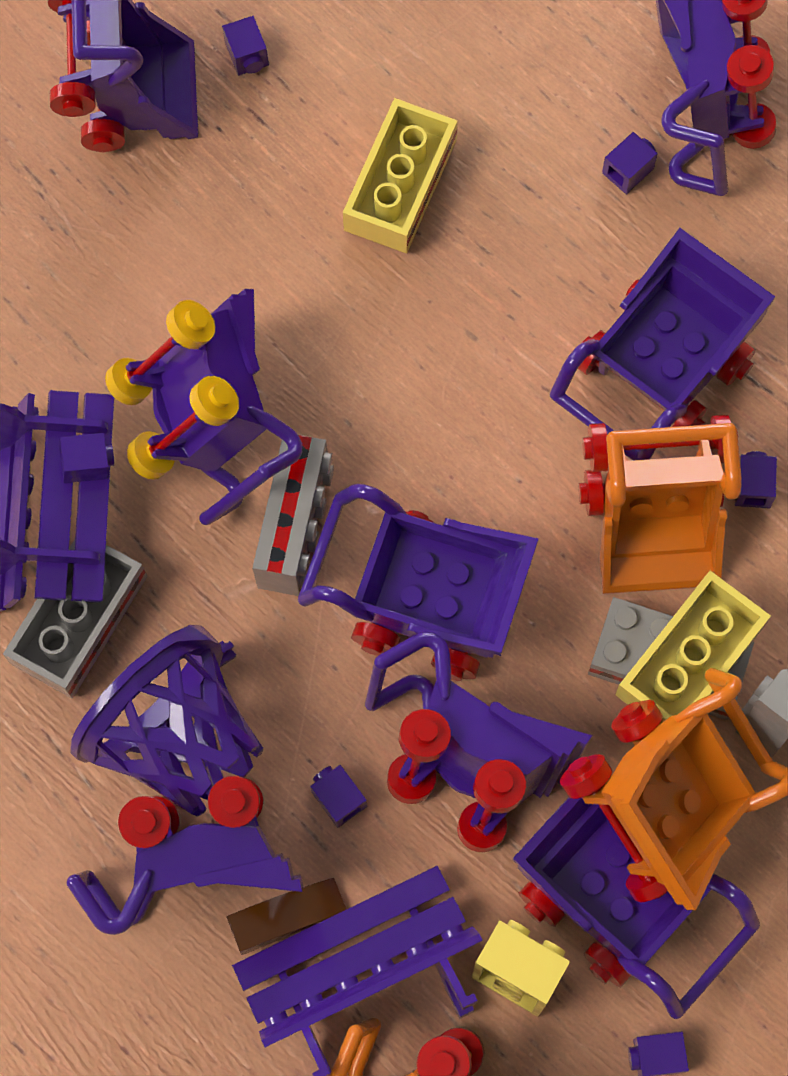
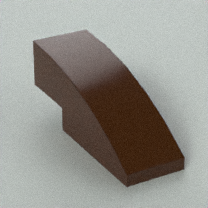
[226,878,347,955]

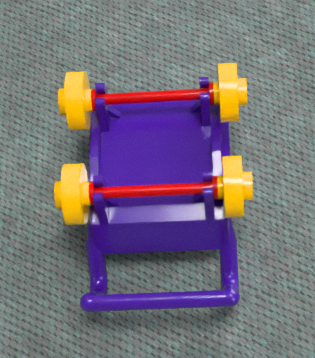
[105,289,302,525]

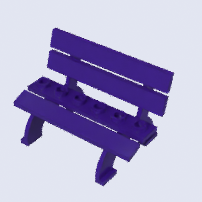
[0,390,114,612]
[232,866,483,1076]

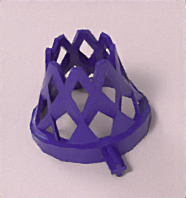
[70,625,263,817]

